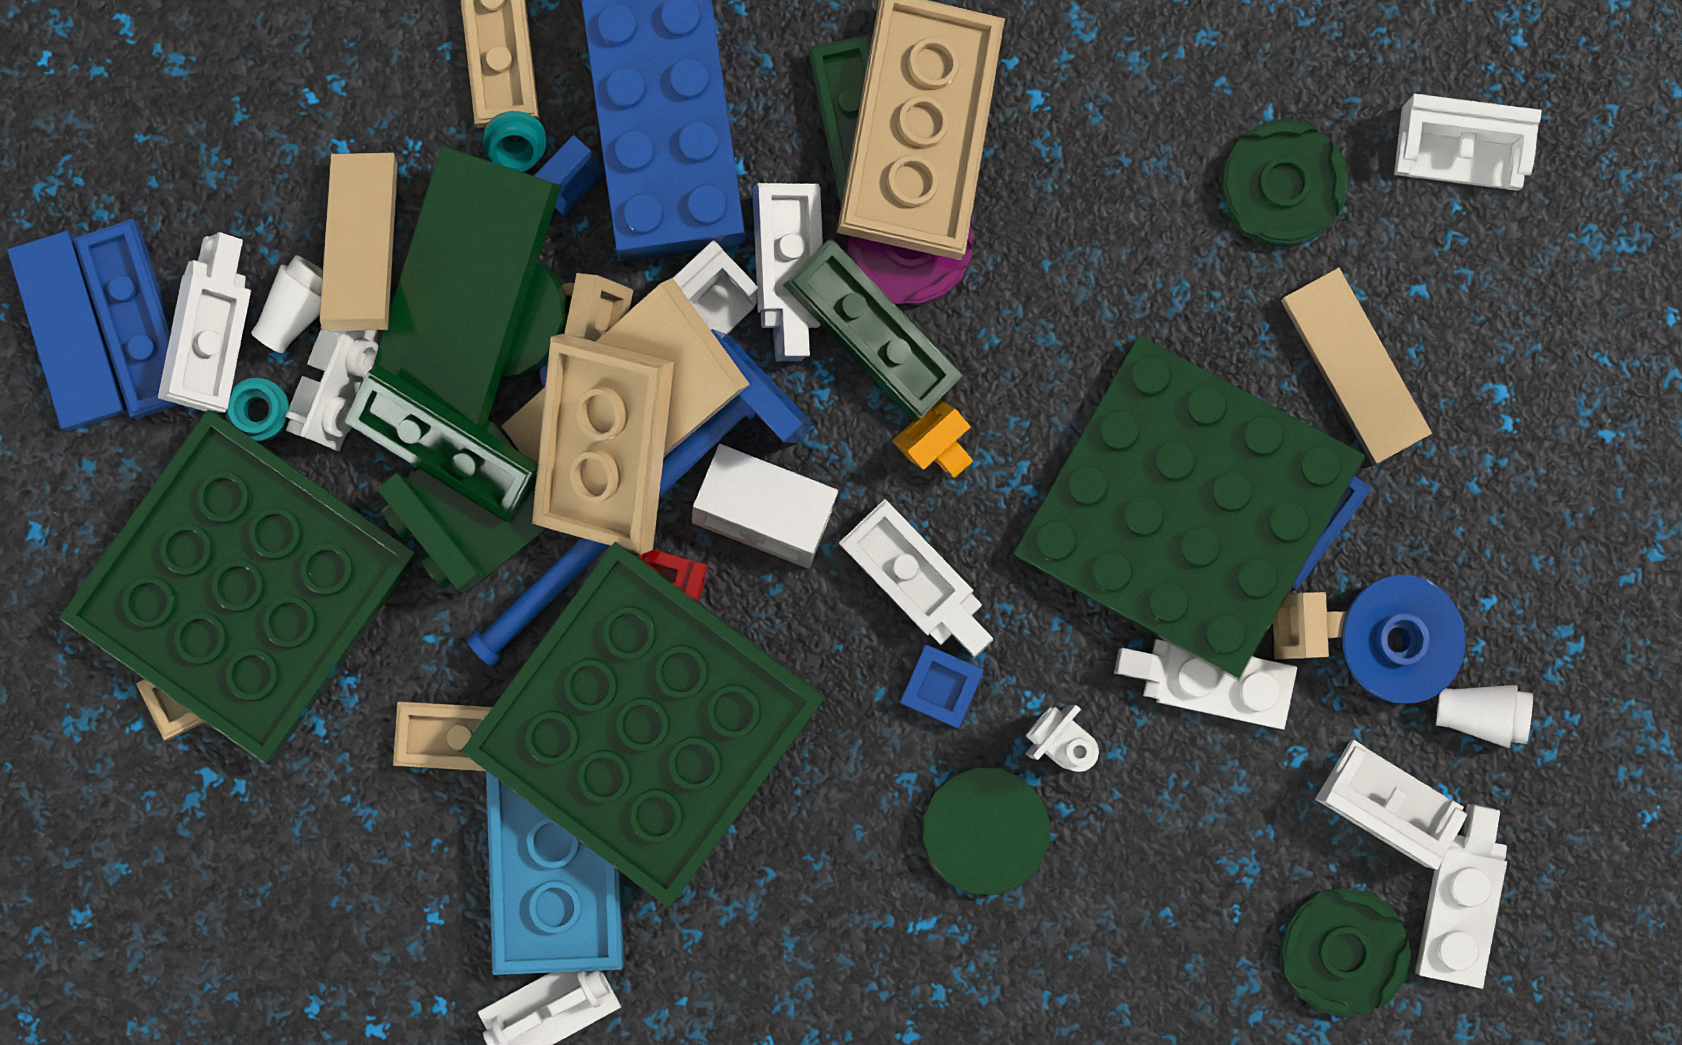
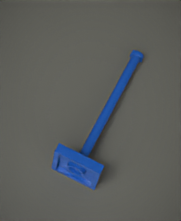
[467,329,816,667]

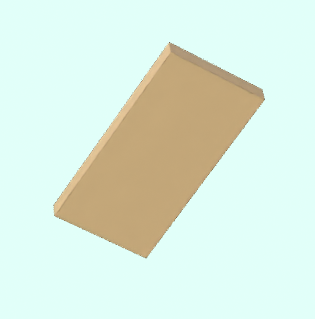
[837,0,1005,260]
[502,278,750,475]

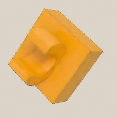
[892,400,973,478]

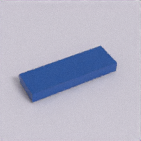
[73,219,180,419]
[7,230,127,431]

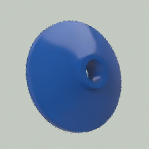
[1342,575,1466,704]

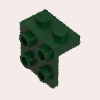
[377,420,549,593]

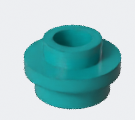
[483,111,546,172]
[225,378,290,442]

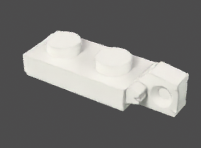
[752,183,823,362]
[158,232,251,414]
[839,499,993,658]
[1114,639,1297,730]
[1415,804,1507,989]

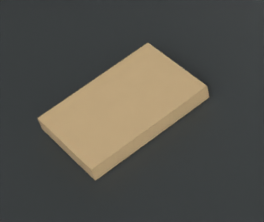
[532,334,674,554]

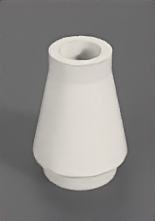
[251,255,323,354]
[1436,685,1533,748]

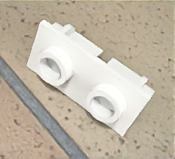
[285,325,383,451]
[1025,705,1099,772]
[478,970,621,1045]

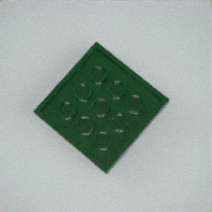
[1014,335,1365,682]
[59,410,419,765]
[461,541,826,908]

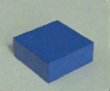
[534,135,606,218]
[900,644,984,729]

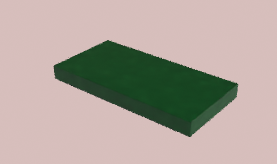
[373,145,562,429]

